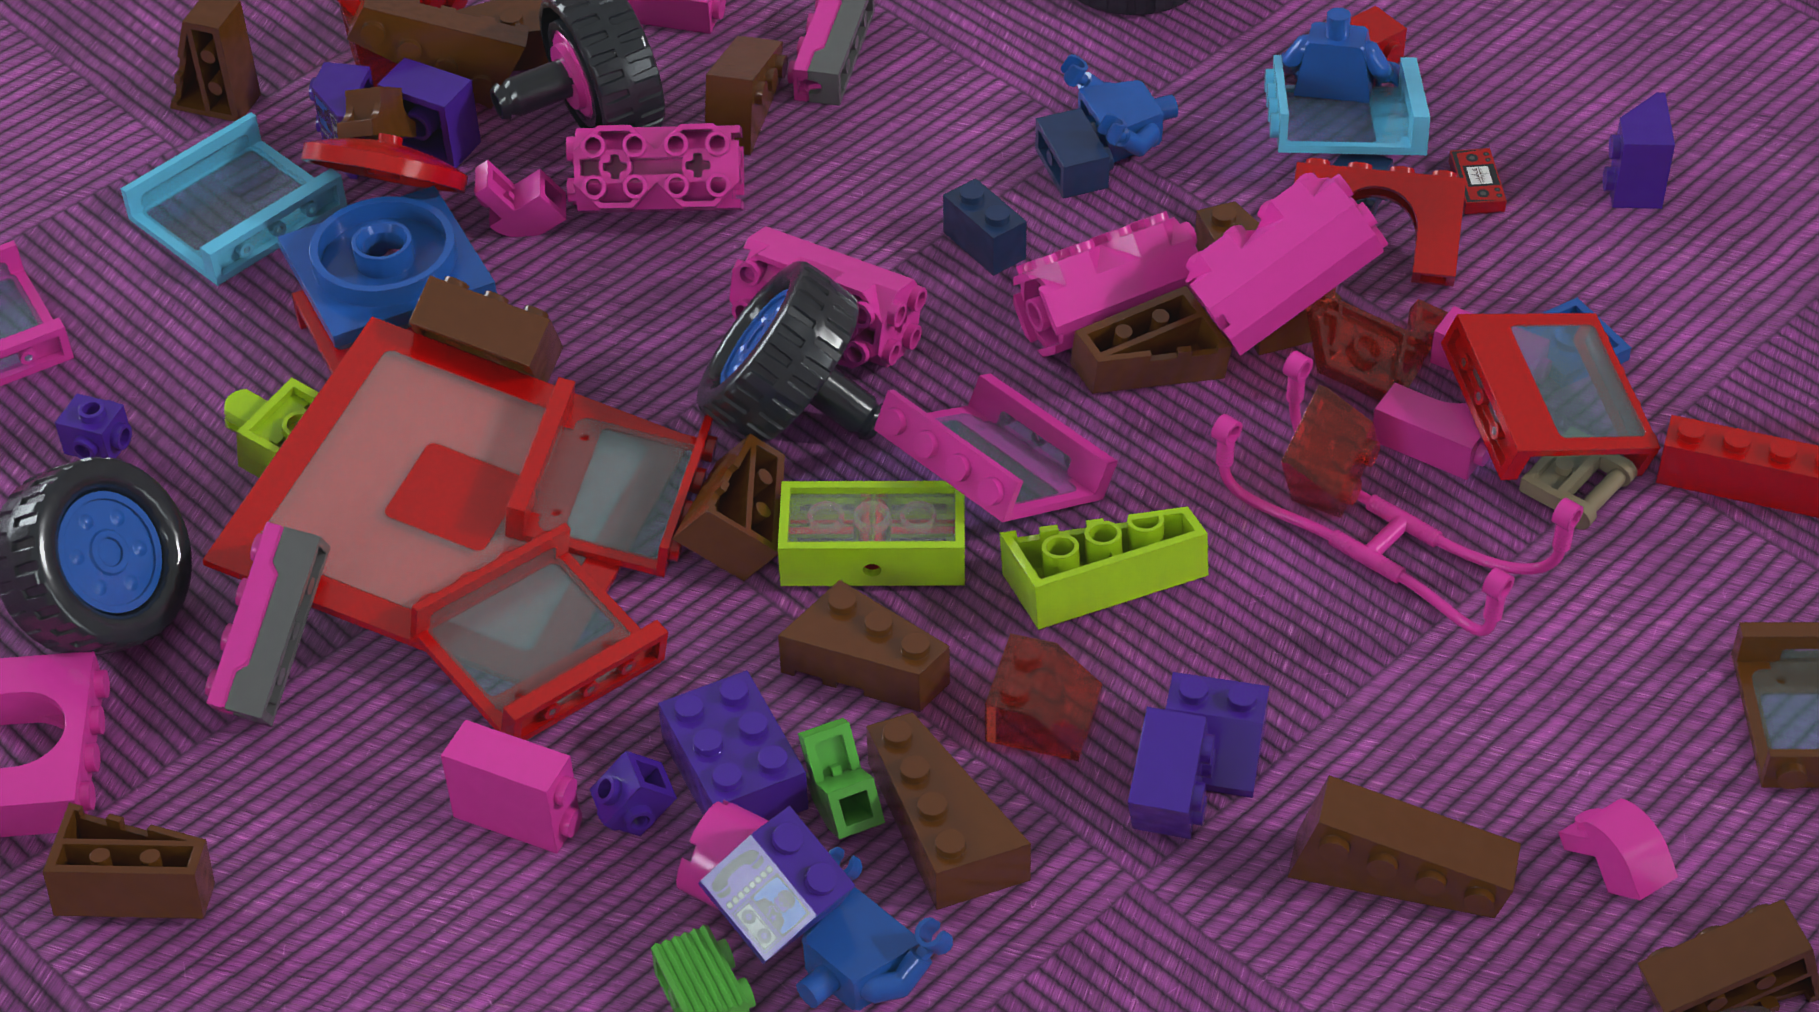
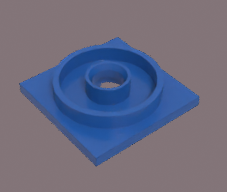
[277,185,497,348]

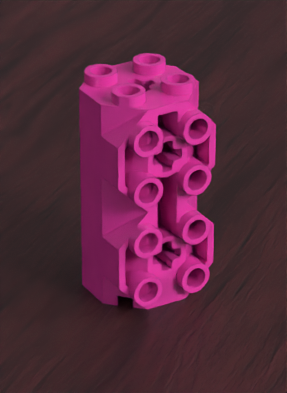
[566,123,745,213]
[1185,173,1388,356]
[1013,211,1198,357]
[729,226,927,369]

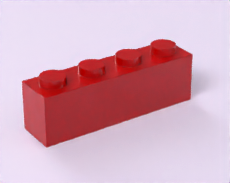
[1656,415,1819,518]

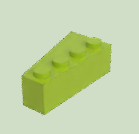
[999,506,1208,630]

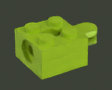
[224,377,319,478]

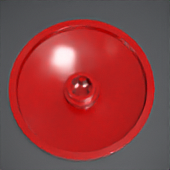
[301,133,468,193]

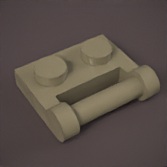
[1519,429,1637,530]

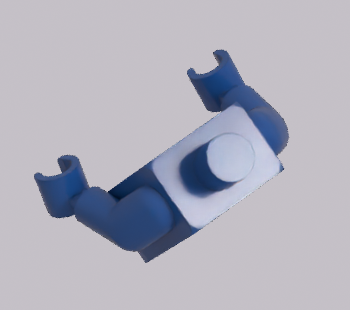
[1281,8,1400,103]
[1060,54,1178,163]
[796,847,953,1010]

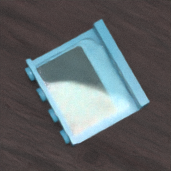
[1264,55,1430,156]
[120,112,347,286]

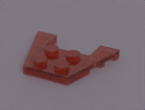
[1306,286,1448,401]

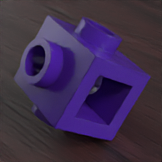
[55,393,132,459]
[589,751,677,837]

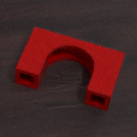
[1294,158,1466,287]

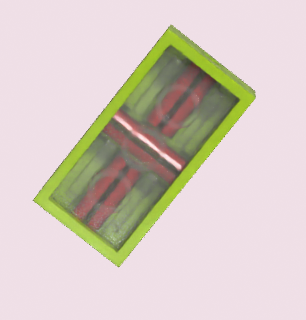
[778,481,965,586]

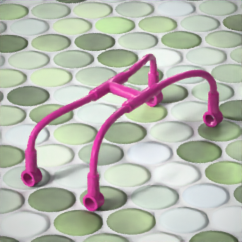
[1211,351,1584,636]

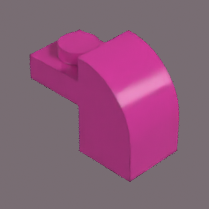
[474,160,566,237]
[1558,798,1678,900]

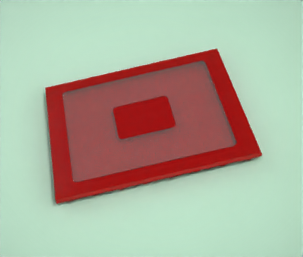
[203,317,687,686]

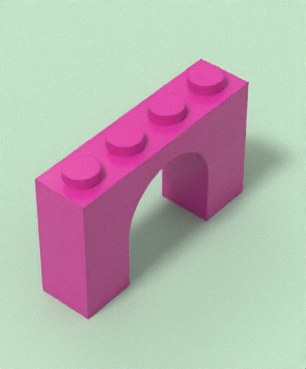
[1371,306,1550,480]
[0,651,110,837]

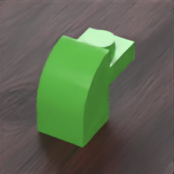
[798,718,885,839]

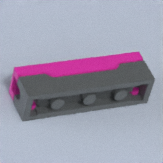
[787,0,875,106]
[205,522,331,726]

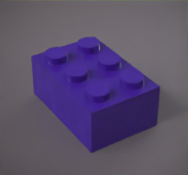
[658,670,809,821]

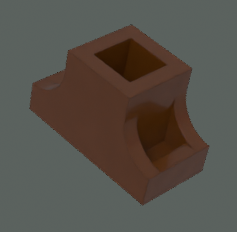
[337,86,417,140]

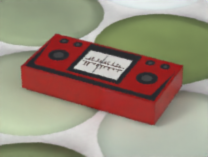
[1448,148,1507,214]

